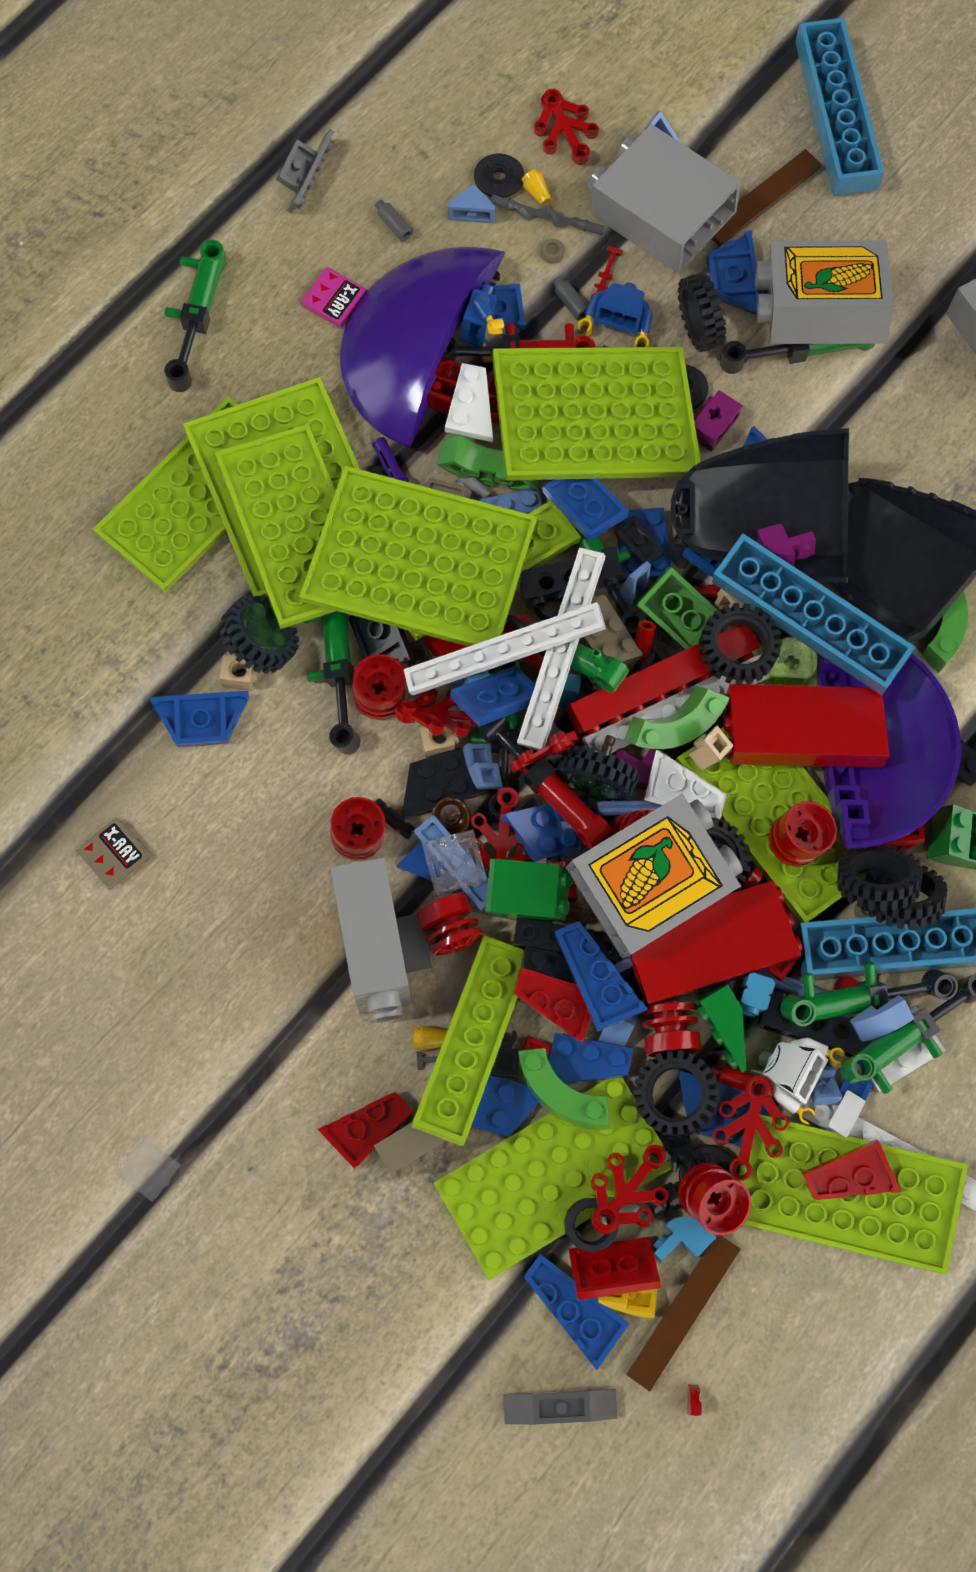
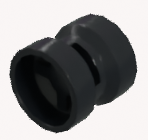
[649,1182,682,1218]

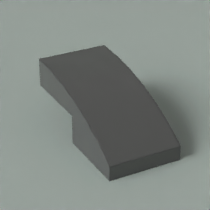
[396,914,432,973]

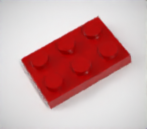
[568,1237,661,1300]

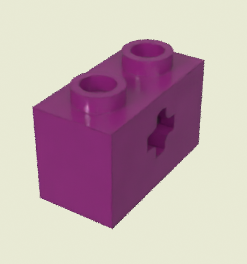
[694,390,743,451]

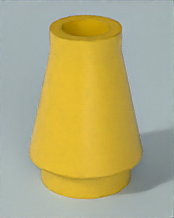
[522,169,552,206]
[412,1025,448,1052]

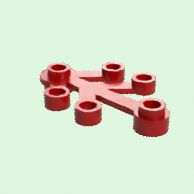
[534,89,599,165]
[395,689,476,737]
[509,731,579,775]
[468,787,531,878]
[712,1075,789,1181]
[590,1145,669,1234]

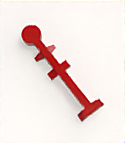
[590,246,623,300]

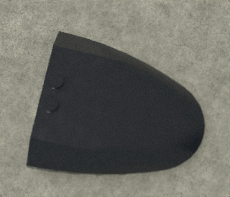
[670,428,849,583]
[832,478,976,643]

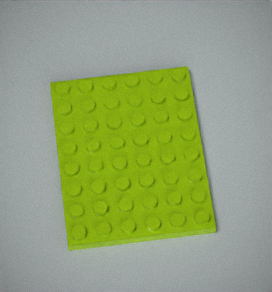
[492,347,701,480]
[183,377,360,598]
[299,466,537,647]

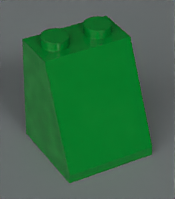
[485,859,572,922]

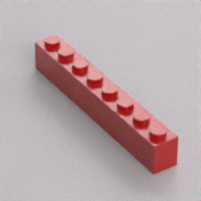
[565,624,760,736]

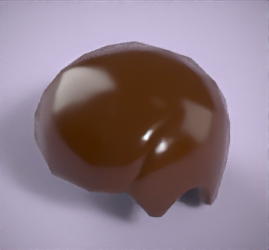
[432,796,471,837]

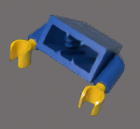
[578,282,653,347]
[459,284,504,363]

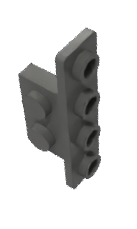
[276,129,334,213]

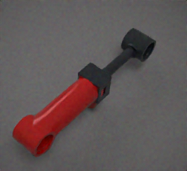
[440,323,596,362]
[474,717,613,849]

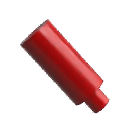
[633,620,656,669]
[711,1064,763,1094]

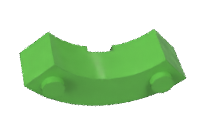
[436,435,539,490]
[922,591,968,673]
[624,685,730,749]
[518,1048,610,1130]

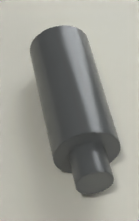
[375,200,413,242]
[553,277,588,320]

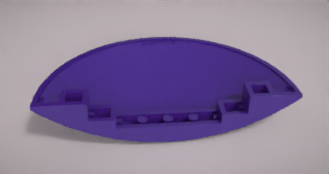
[340,247,505,447]
[817,653,961,849]

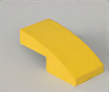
[598,1289,658,1319]

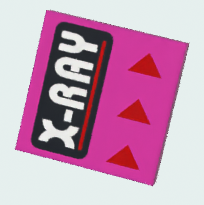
[301,267,367,328]

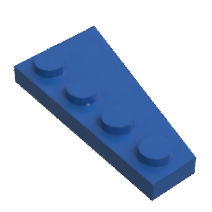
[554,921,648,1032]

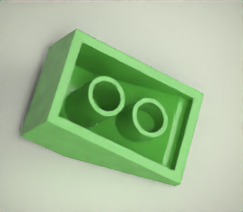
[634,567,717,650]

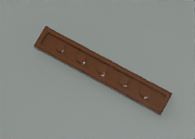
[712,149,821,247]
[626,1235,741,1392]

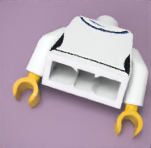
[758,1037,845,1125]

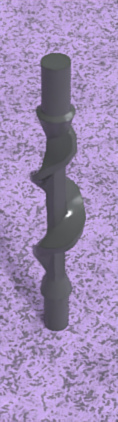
[491,195,605,235]

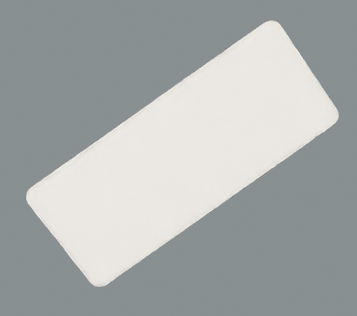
[828,1090,866,1138]

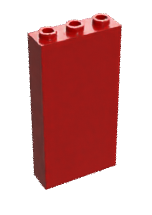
[723,684,890,768]
[628,880,803,1007]

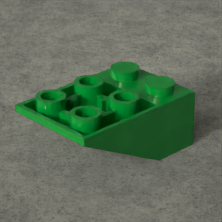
[927,804,976,870]
[696,984,746,1073]

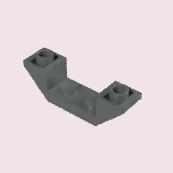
[503,1389,618,1425]

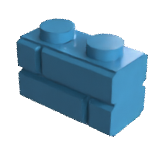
[737,973,775,1018]

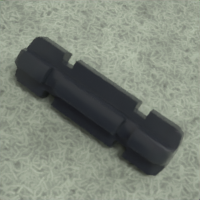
[374,798,415,839]

